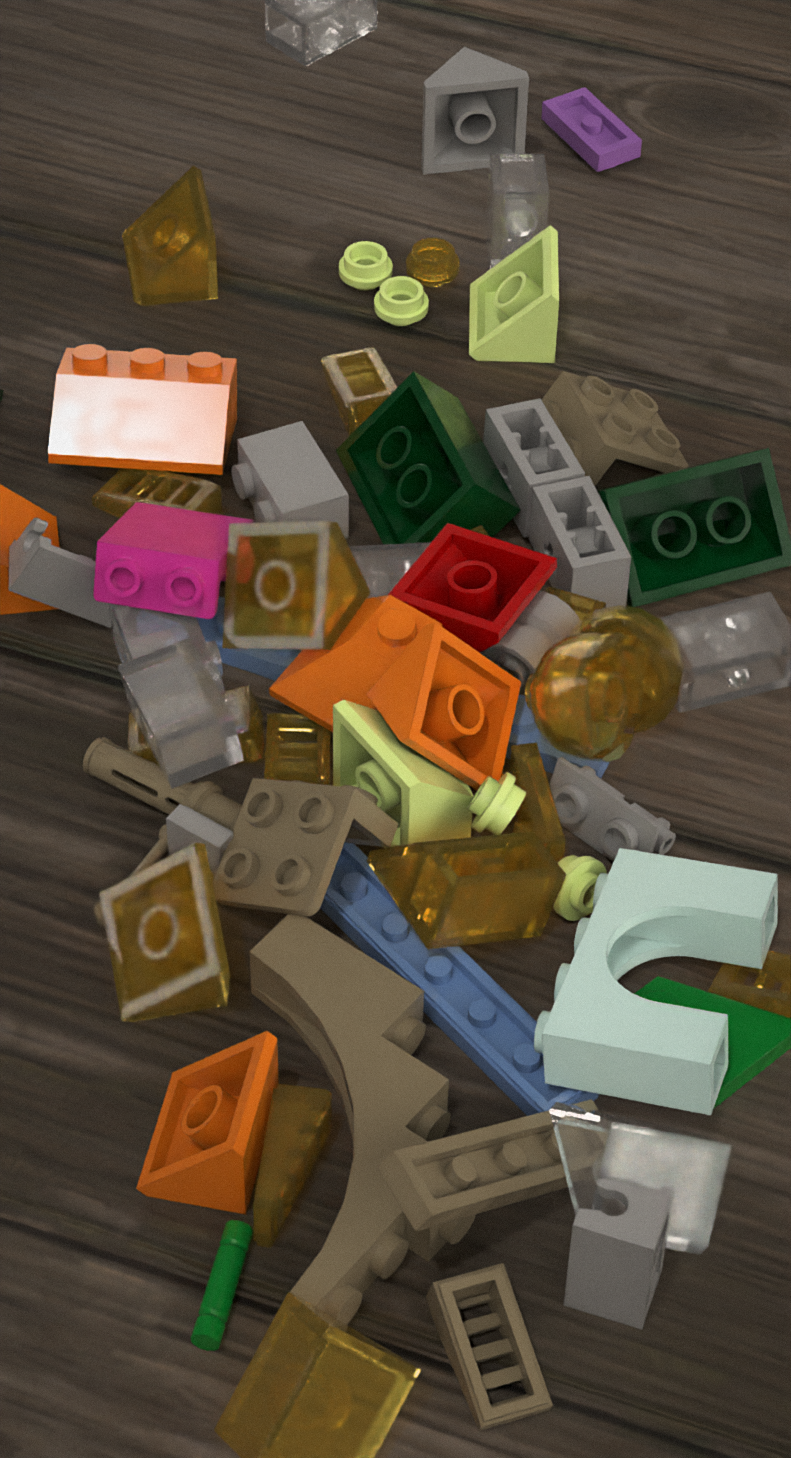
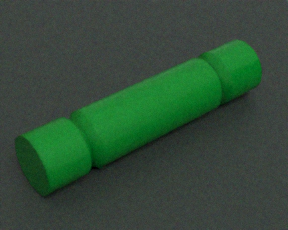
[190,1220,254,1351]

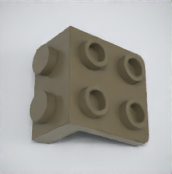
[542,371,688,486]
[210,778,399,916]

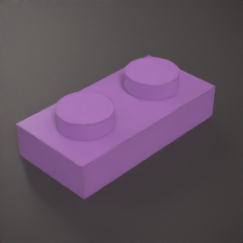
[541,87,642,172]

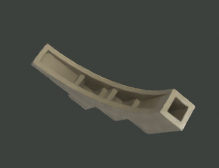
[250,914,476,1349]

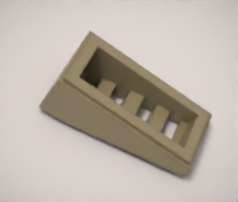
[426,1263,553,1431]

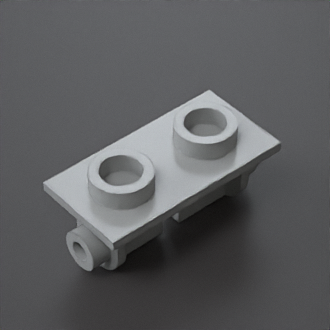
[541,757,676,862]

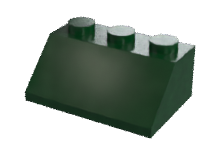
[336,371,521,569]
[597,448,791,608]

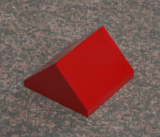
[388,523,557,653]

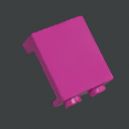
[93,502,253,619]

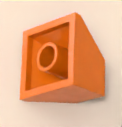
[269,595,442,732]

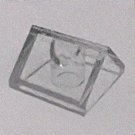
[549,1102,732,1255]

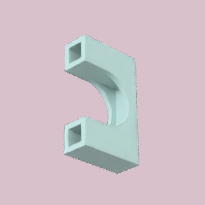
[534,848,778,1115]

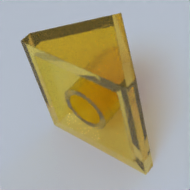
[122,165,218,306]
[222,521,371,650]
[99,842,230,1022]
[214,1292,421,1458]

